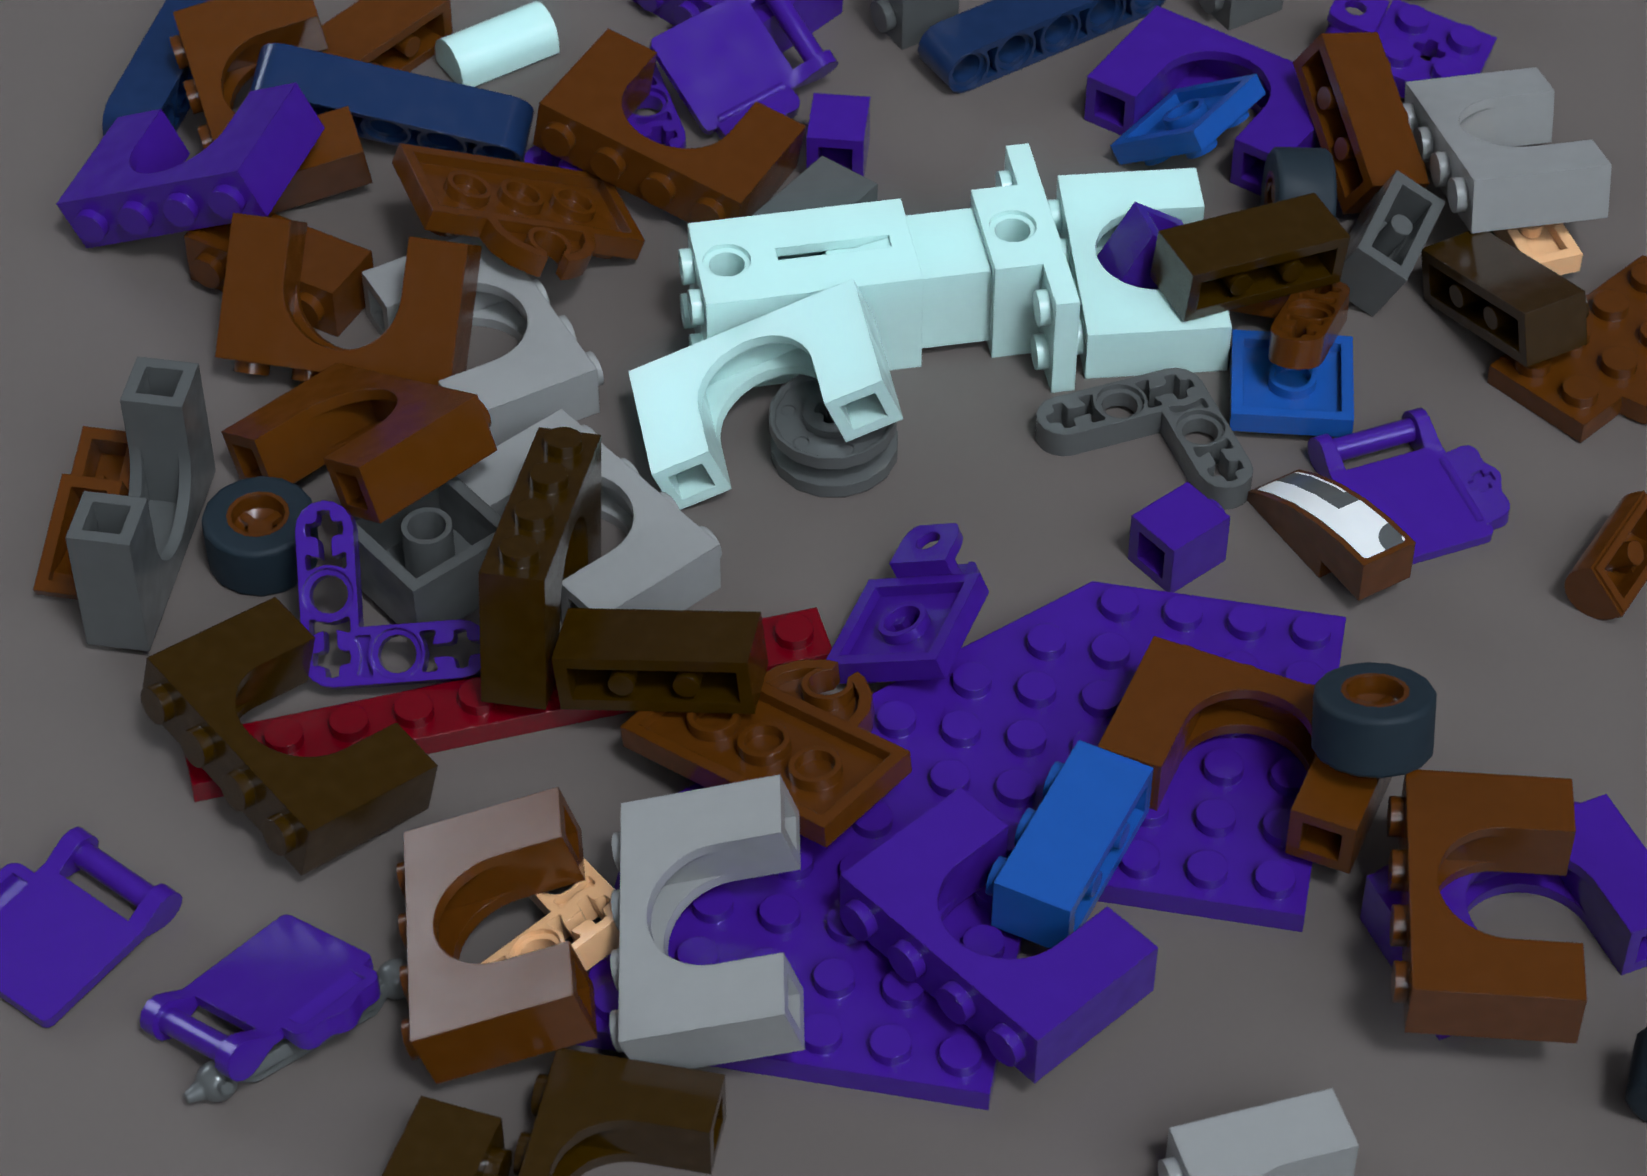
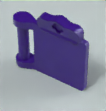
[649,0,838,139]
[1307,407,1510,565]
[0,826,182,1028]
[140,914,381,1082]

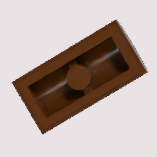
[1564,490,1647,620]

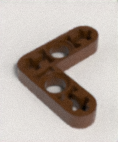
[1228,281,1350,370]

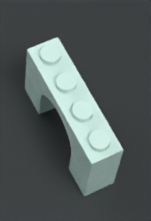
[1047,168,1232,379]
[628,278,903,510]

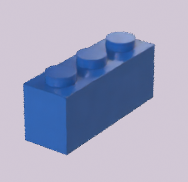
[985,740,1153,949]

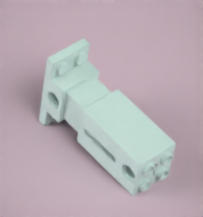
[678,143,1080,393]

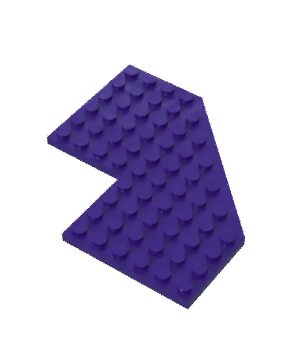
[576,581,1346,1111]

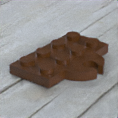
[392,143,645,280]
[1487,255,1647,443]
[620,660,912,848]

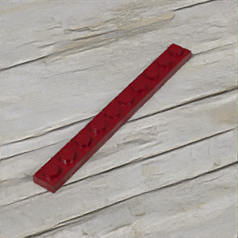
[184,607,832,802]

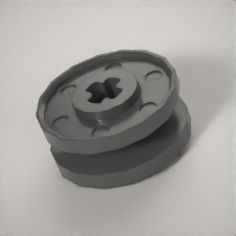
[769,374,898,497]

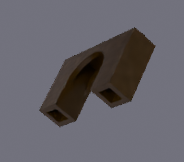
[479,427,601,710]
[140,597,438,876]
[513,1048,726,1176]

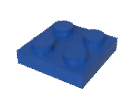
[1110,74,1266,166]
[1229,329,1354,437]

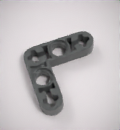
[1035,368,1253,510]

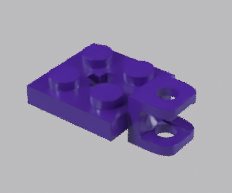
[1325,0,1497,98]
[826,523,989,684]

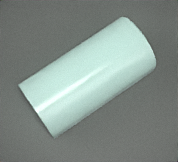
[435,1,560,87]

